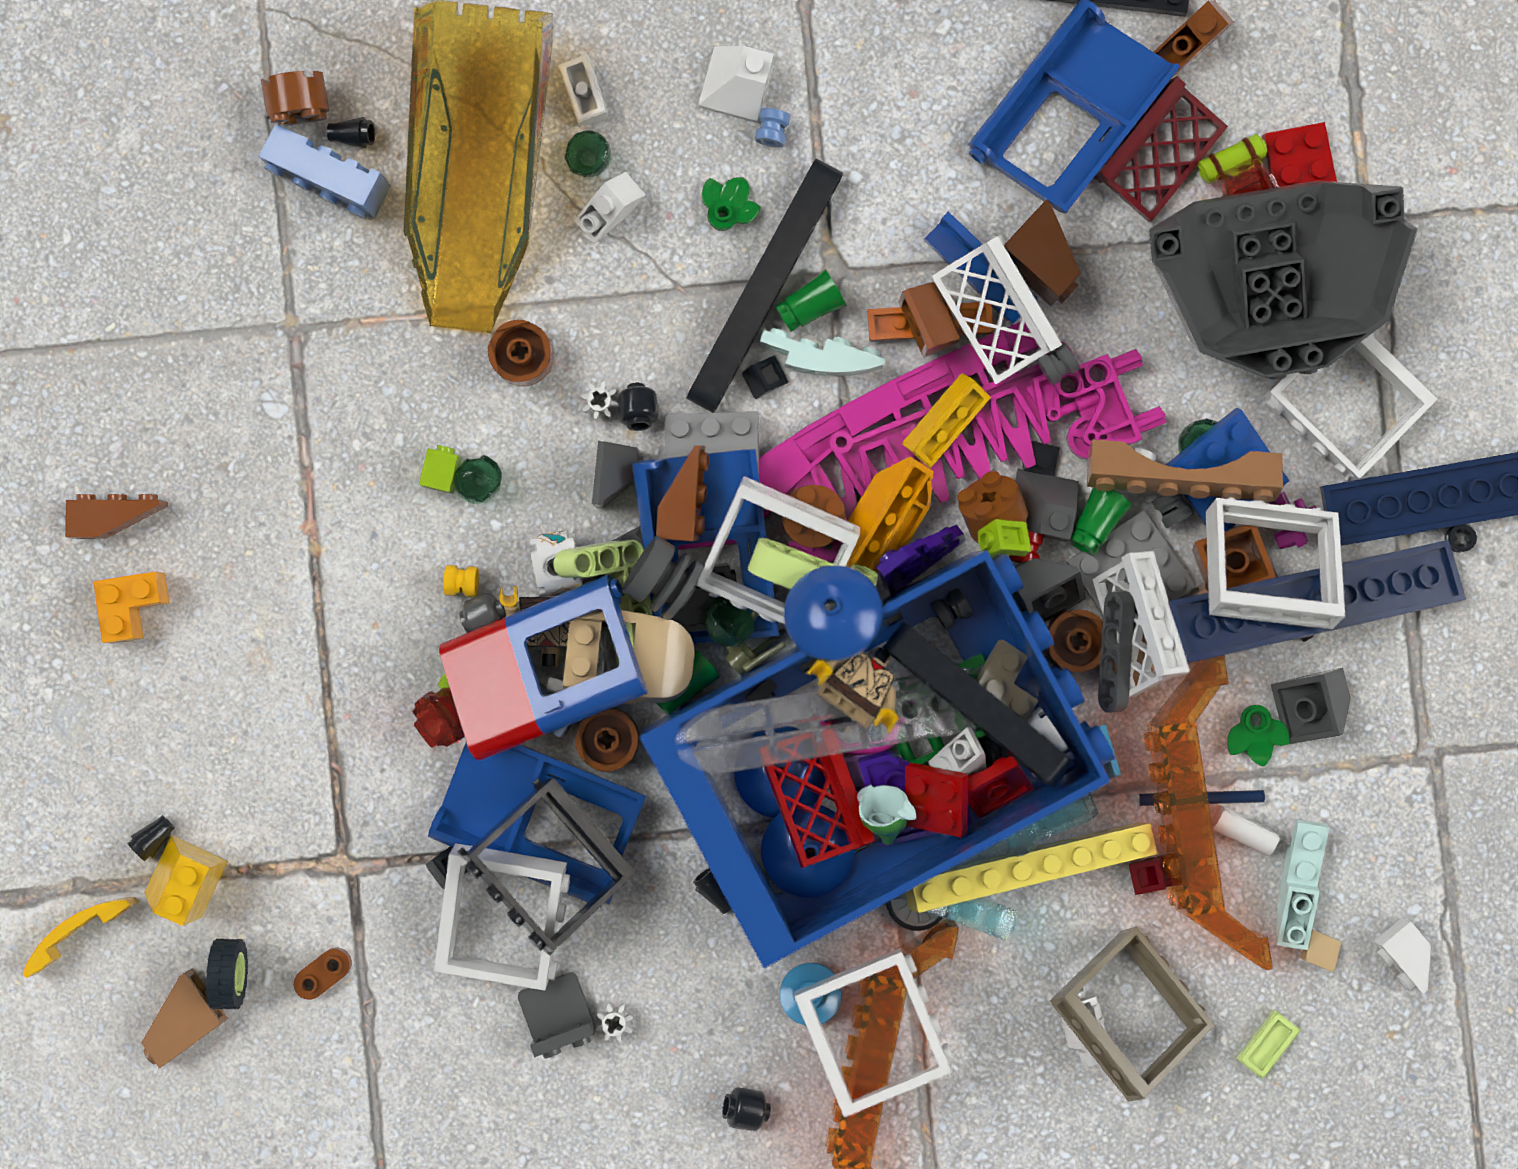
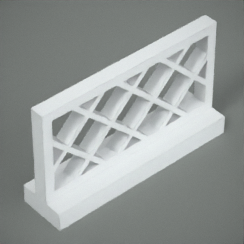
[931,236,1062,384]
[1092,551,1190,697]

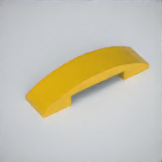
[22,897,138,978]

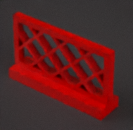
[757,723,875,869]

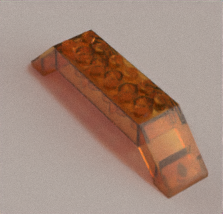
[1144,655,1273,970]
[825,919,959,1169]

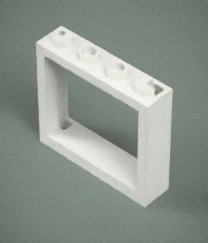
[1263,335,1437,481]
[697,476,860,624]
[1206,497,1345,629]
[434,843,570,991]
[794,948,954,1117]

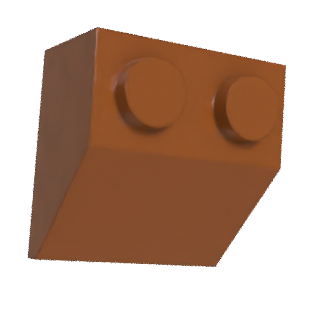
[898,282,962,358]
[1192,525,1276,588]

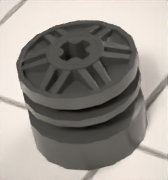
[622,535,704,620]

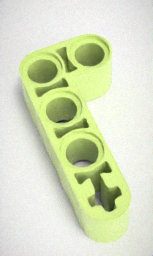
[748,538,878,606]

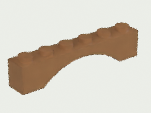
[1087,439,1283,503]

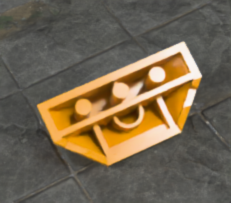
[846,457,934,573]

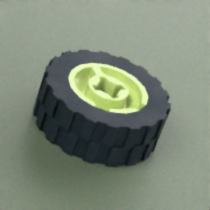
[206,939,248,1009]

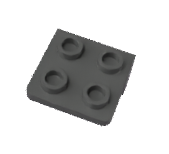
[518,972,596,1059]

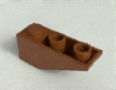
[1153,0,1234,75]
[656,445,710,541]
[65,494,168,539]

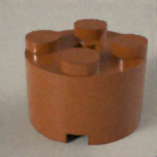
[261,71,329,126]
[488,319,554,387]
[957,471,1029,543]
[781,484,846,548]
[1044,610,1103,673]
[575,708,640,772]

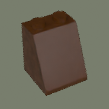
[1003,200,1081,306]

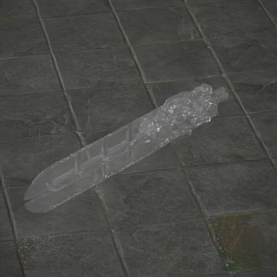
[675,665,1040,773]

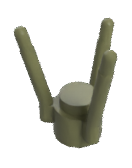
[725,610,786,676]

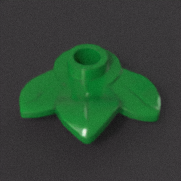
[701,177,760,231]
[1227,705,1290,767]

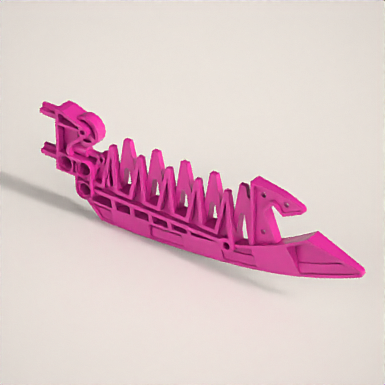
[678,322,1167,562]

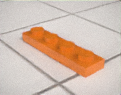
[867,302,993,342]

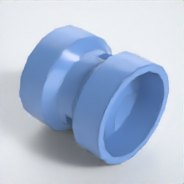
[755,108,791,147]

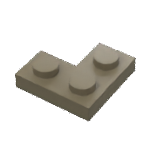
[976,640,1038,722]

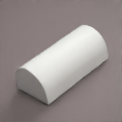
[559,54,609,125]
[1210,805,1280,856]

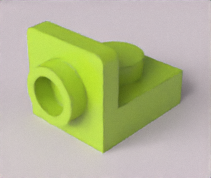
[978,519,1031,558]

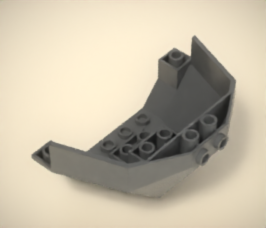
[1149,181,1418,380]

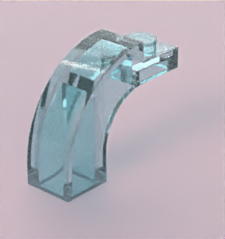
[1006,793,1099,857]
[928,898,1018,941]

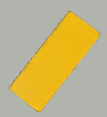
[902,373,991,469]

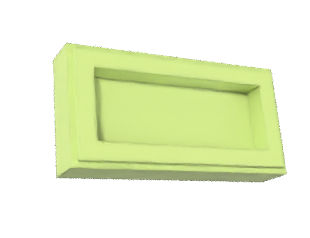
[1236,1009,1301,1079]

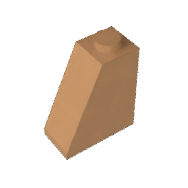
[141,968,228,1069]

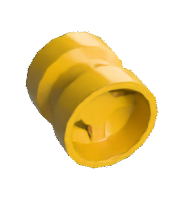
[443,565,479,597]

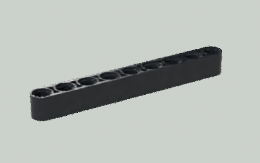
[686,158,844,413]

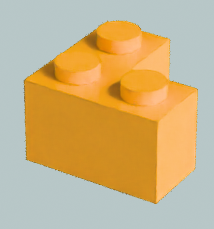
[93,571,170,644]

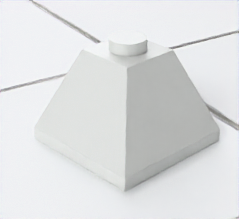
[698,46,774,122]

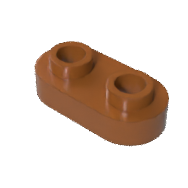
[294,947,352,1000]

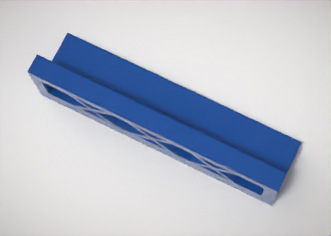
[924,211,1037,325]

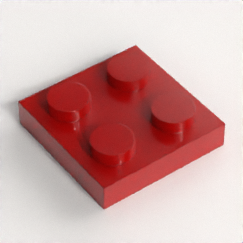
[1262,122,1337,188]
[968,756,1034,819]
[905,763,968,838]

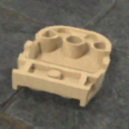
[563,610,694,704]

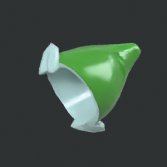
[857,785,916,845]

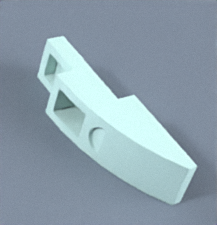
[760,328,886,376]
[1275,819,1330,950]

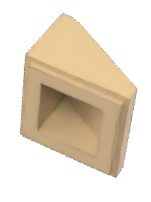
[1300,929,1341,973]

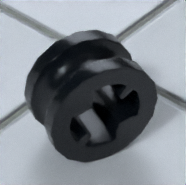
[1444,524,1477,553]

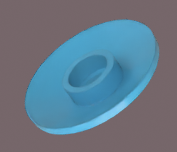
[780,963,842,1026]

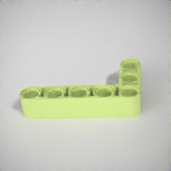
[554,540,652,667]

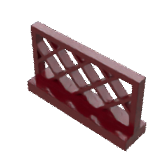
[1094,76,1228,222]

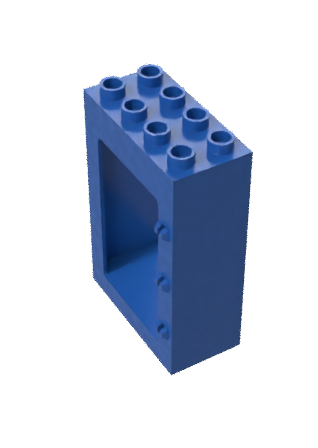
[639,550,1115,968]

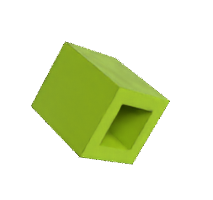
[419,445,462,494]

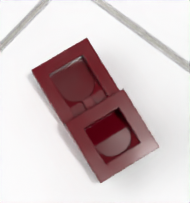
[1128,850,1196,895]

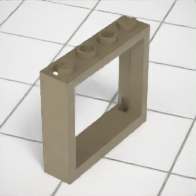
[1049,926,1215,1102]

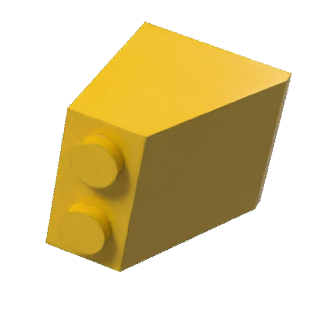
[144,835,228,926]

